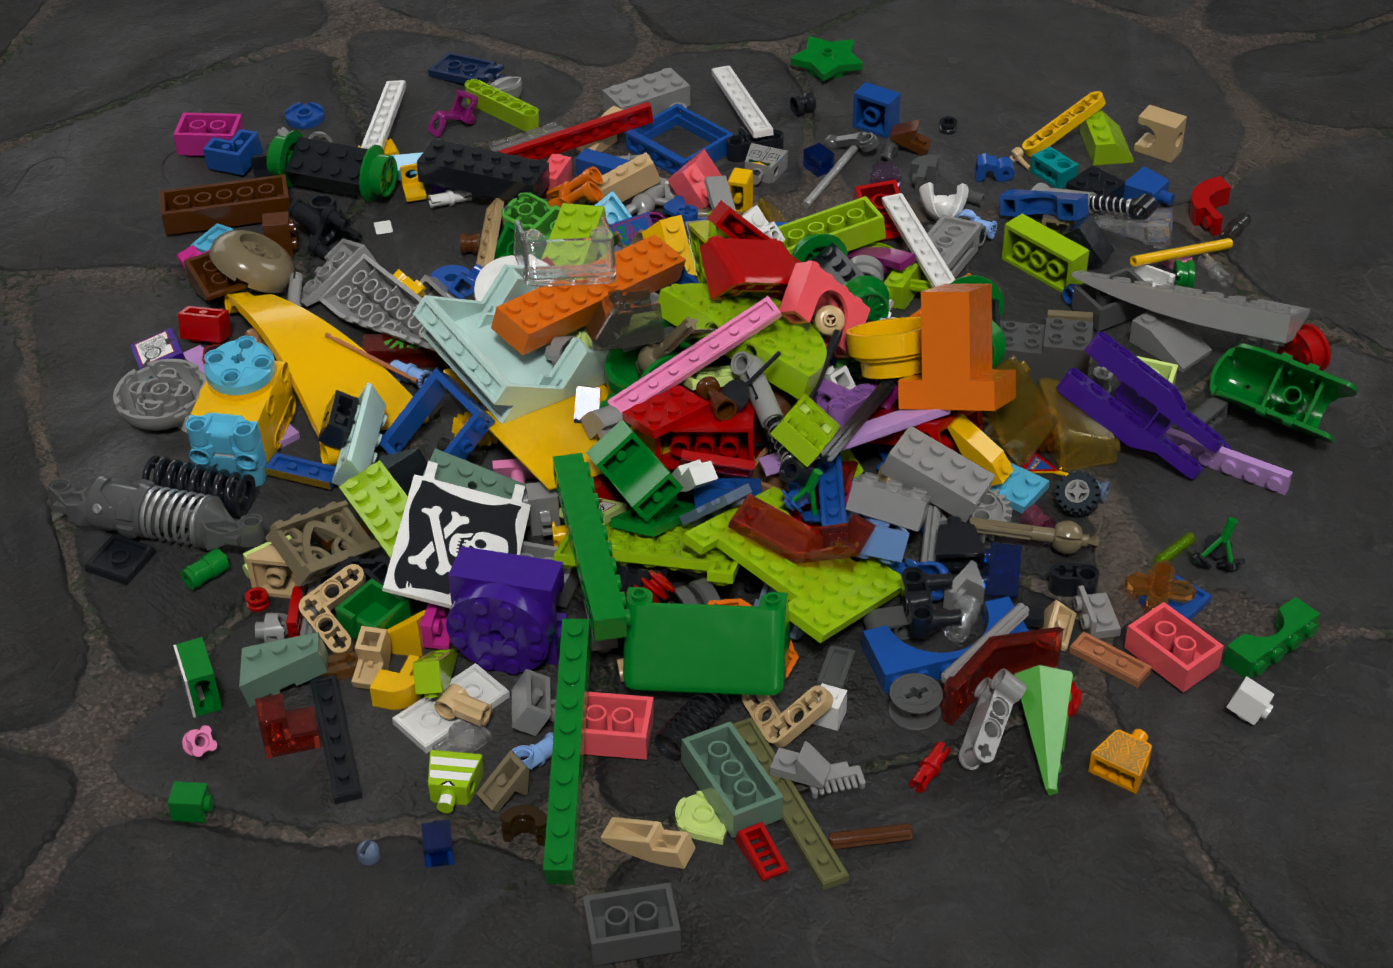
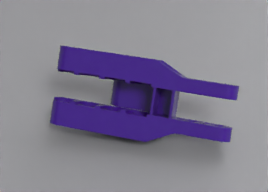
[1056,331,1225,479]

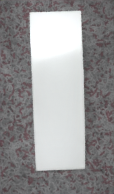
[672,460,718,492]

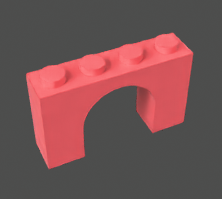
[779,260,870,359]

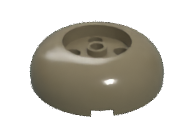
[209,230,295,293]

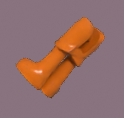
[546,166,603,207]

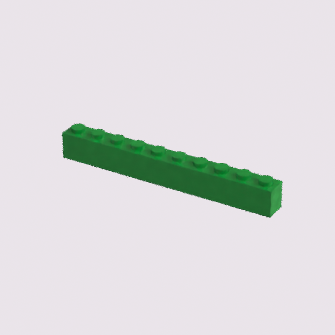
[552,453,631,641]
[543,619,592,885]

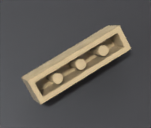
[577,152,661,205]

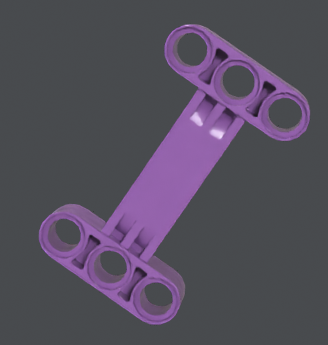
[768,378,876,431]

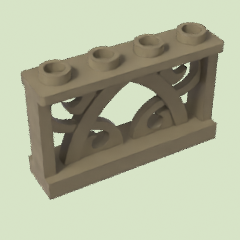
[265,500,381,587]

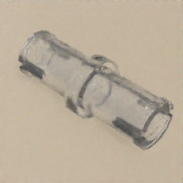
[1198,253,1233,287]

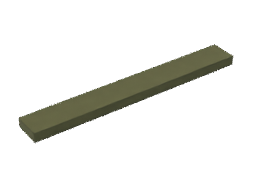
[733,717,849,891]

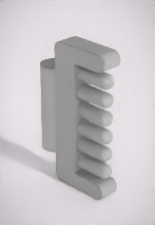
[808,761,866,799]

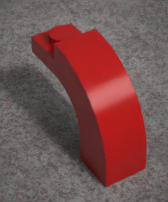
[1189,176,1231,236]

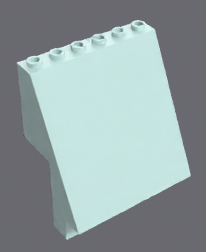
[413,264,620,424]

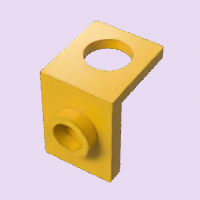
[400,163,427,202]

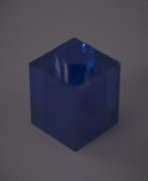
[803,143,835,177]
[421,820,454,868]

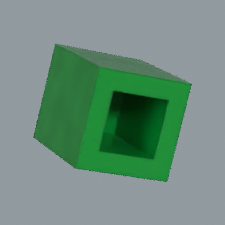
[167,781,214,823]

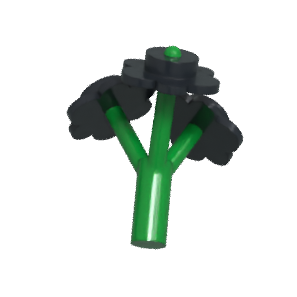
[1191,517,1245,571]

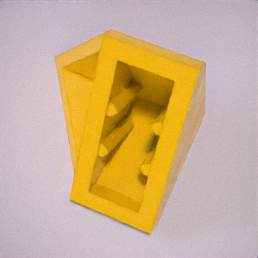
[387,610,426,657]

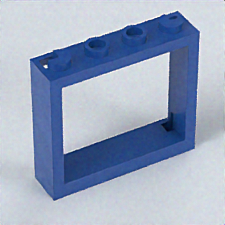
[626,104,734,175]
[379,368,495,460]

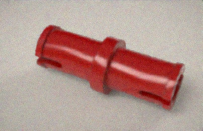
[909,742,951,793]

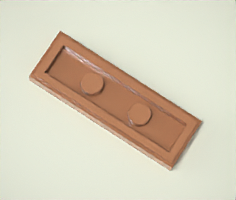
[1069,631,1152,688]

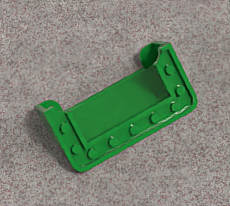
[623,587,791,696]

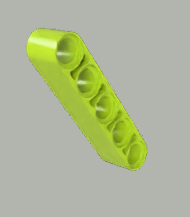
[464,79,540,133]

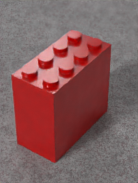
[655,383,759,469]

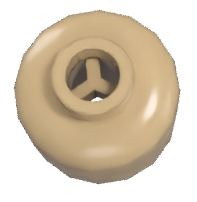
[813,305,845,337]

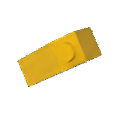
[947,414,1014,486]

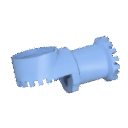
[956,209,998,240]
[385,360,432,388]
[511,732,554,770]

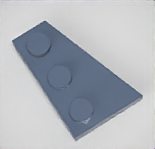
[679,483,752,526]

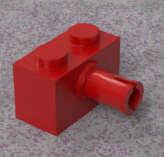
[178,306,231,344]

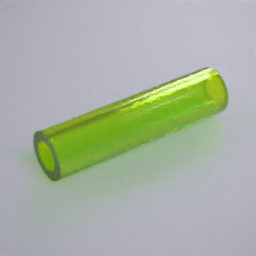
[1154,532,1196,567]

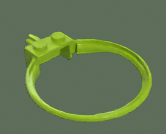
[858,242,932,310]

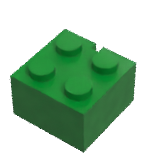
[335,578,411,639]

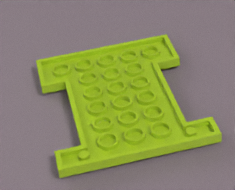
[681,487,902,643]
[553,506,740,586]

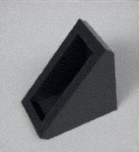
[379,448,428,496]

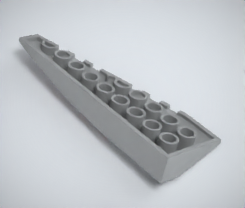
[318,253,436,351]
[1071,270,1310,346]

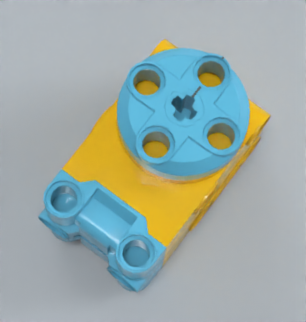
[185,335,296,487]

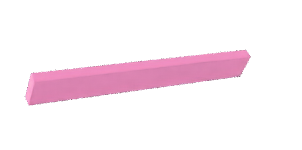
[607,296,782,414]

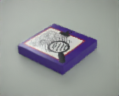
[130,327,185,370]

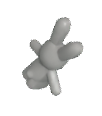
[625,176,671,215]

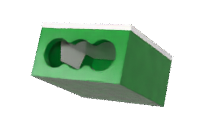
[173,637,222,718]

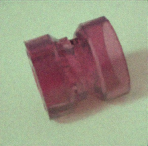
[1020,505,1055,528]

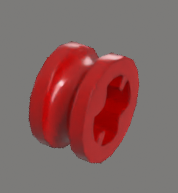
[245,587,270,612]

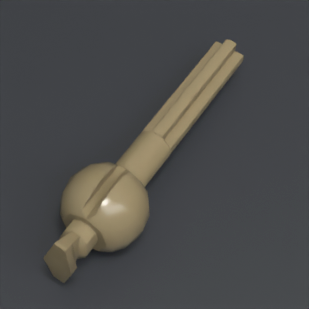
[635,316,698,375]
[968,517,1099,555]

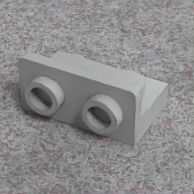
[1073,586,1121,639]

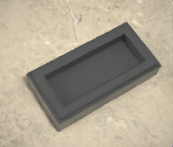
[816,645,855,689]

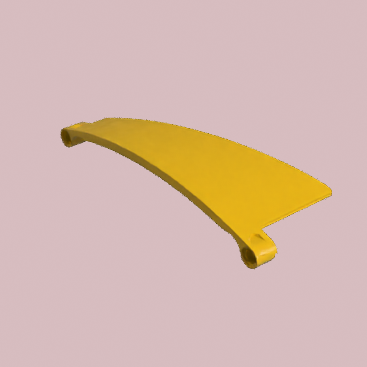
[224,292,429,466]

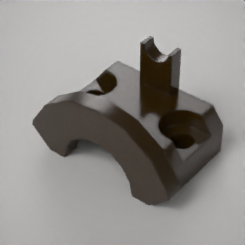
[499,805,547,846]

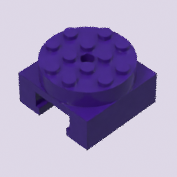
[446,546,567,674]

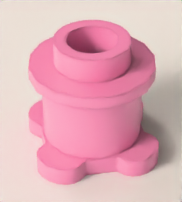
[182,725,217,757]

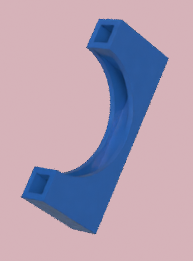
[862,596,1034,693]

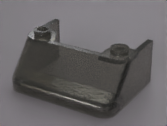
[585,289,665,351]

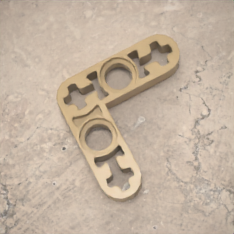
[299,564,366,658]
[742,685,833,748]

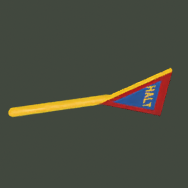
[1022,451,1068,476]

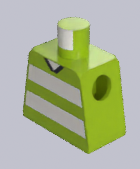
[428,750,484,813]

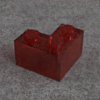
[255,693,321,759]

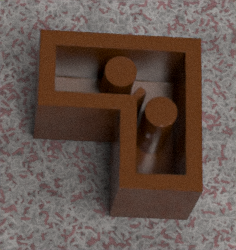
[262,211,298,259]

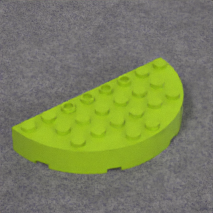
[655,283,827,399]

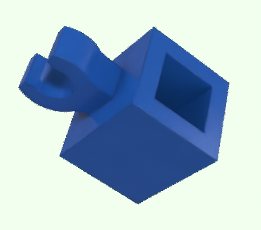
[448,264,483,299]

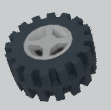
[1055,470,1101,518]

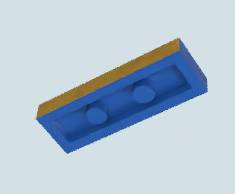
[265,453,336,490]

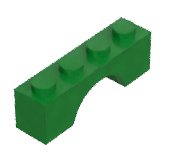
[1223,597,1320,679]

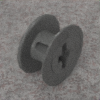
[888,673,943,731]

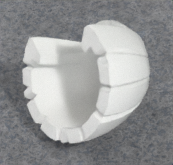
[919,182,969,221]

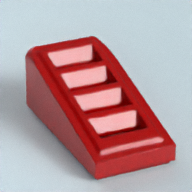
[735,821,789,882]

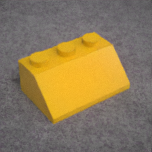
[642,215,698,280]

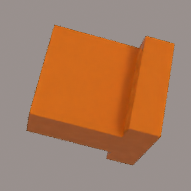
[898,284,1016,411]

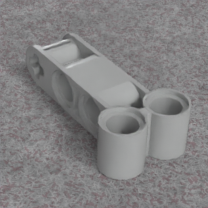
[958,669,1027,771]

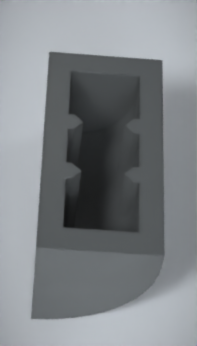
[1175,398,1229,433]

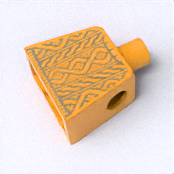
[1088,729,1152,794]

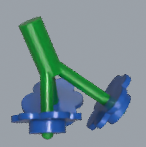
[782,468,823,524]

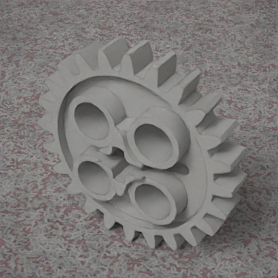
[939,486,1012,543]

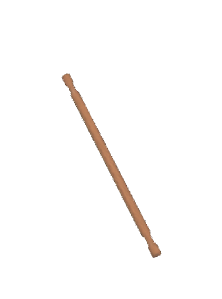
[325,333,418,383]

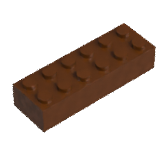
[160,174,290,235]

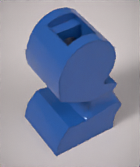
[974,153,1015,182]

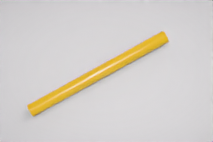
[1130,238,1233,267]

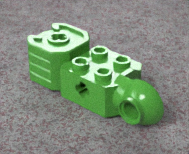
[501,193,614,261]

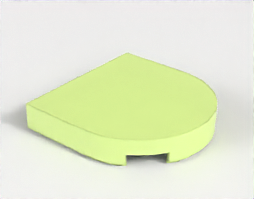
[675,791,727,845]

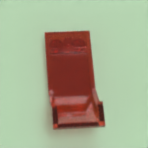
[728,494,876,564]
[942,627,1064,726]

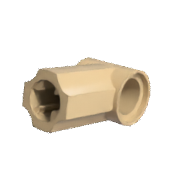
[434,684,492,726]

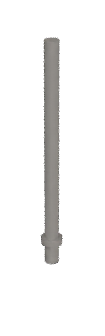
[802,132,866,209]

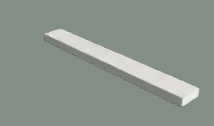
[712,66,773,138]
[361,80,406,149]
[882,193,956,288]

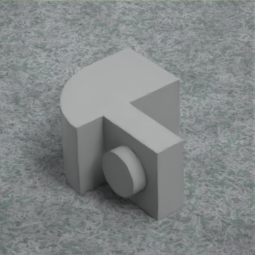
[580,405,623,440]

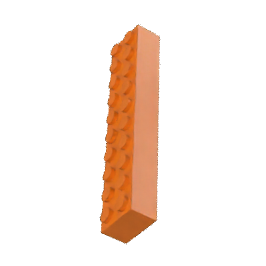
[491,234,686,356]

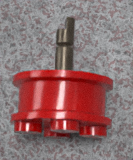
[1277,323,1341,371]

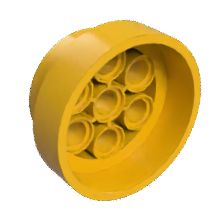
[846,317,922,379]

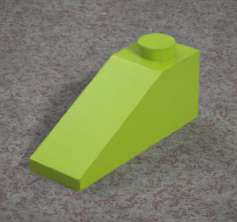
[413,649,458,698]

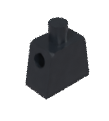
[935,516,985,571]

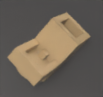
[351,626,391,689]

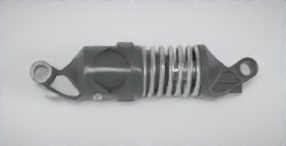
[48,476,264,550]

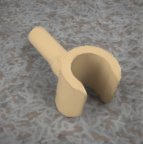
[1010,147,1031,171]

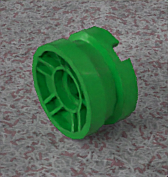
[1172,260,1195,288]

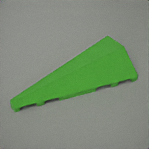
[1014,665,1074,796]

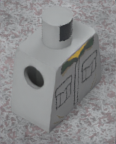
[745,143,788,185]

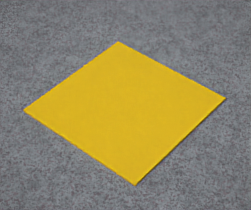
[485,384,671,490]

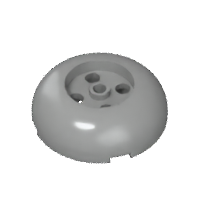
[113,359,207,431]

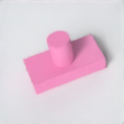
[492,459,537,490]

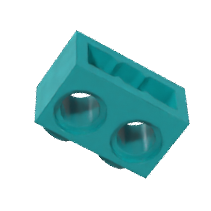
[1030,146,1079,189]

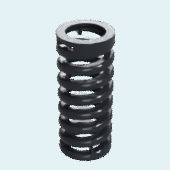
[142,455,256,517]

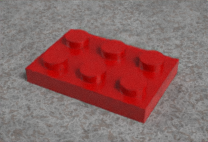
[622,385,711,439]

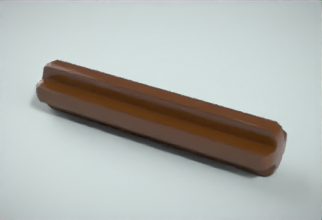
[829,823,913,850]

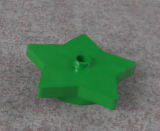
[790,36,863,81]

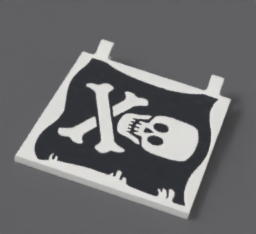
[382,461,531,608]

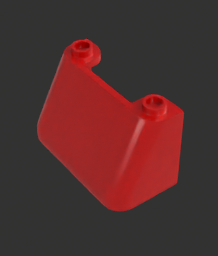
[700,236,796,301]

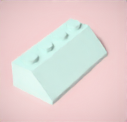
[331,383,387,486]

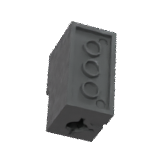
[994,318,1093,400]

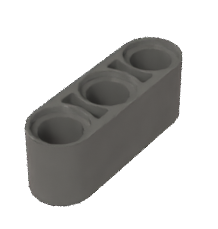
[863,604,942,641]

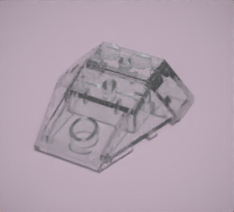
[1083,208,1173,249]

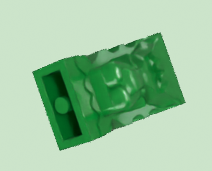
[586,420,683,522]

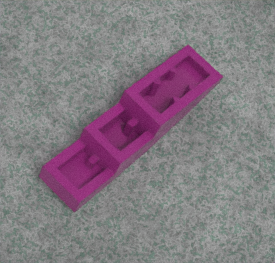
[848,247,916,273]

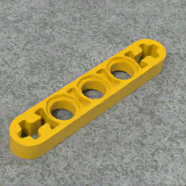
[1022,91,1106,157]

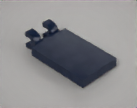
[428,52,506,85]

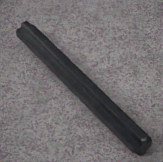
[819,378,896,464]

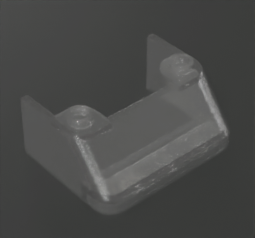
[513,217,616,287]

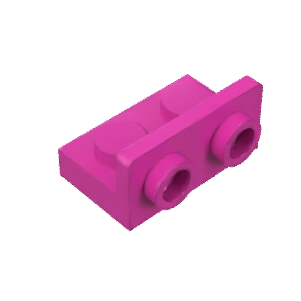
[421,603,451,649]

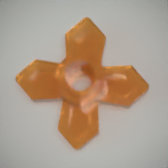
[1124,560,1197,611]

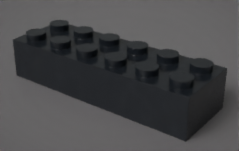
[417,139,550,201]

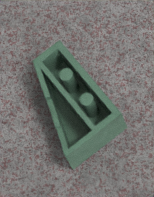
[239,632,328,707]

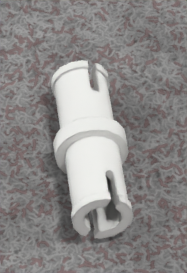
[428,189,472,208]

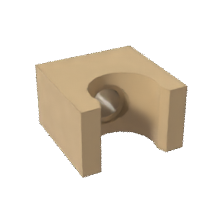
[1134,105,1187,163]

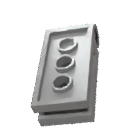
[914,215,987,281]

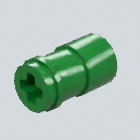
[180,548,230,590]

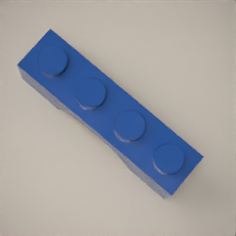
[1000,189,1088,221]

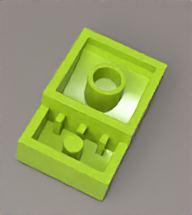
[770,393,841,467]

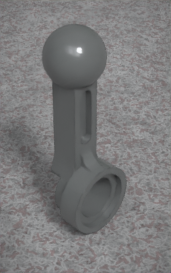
[824,132,879,152]

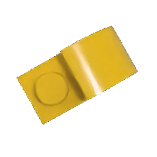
[370,654,422,710]

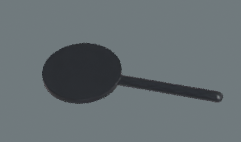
[720,351,781,413]

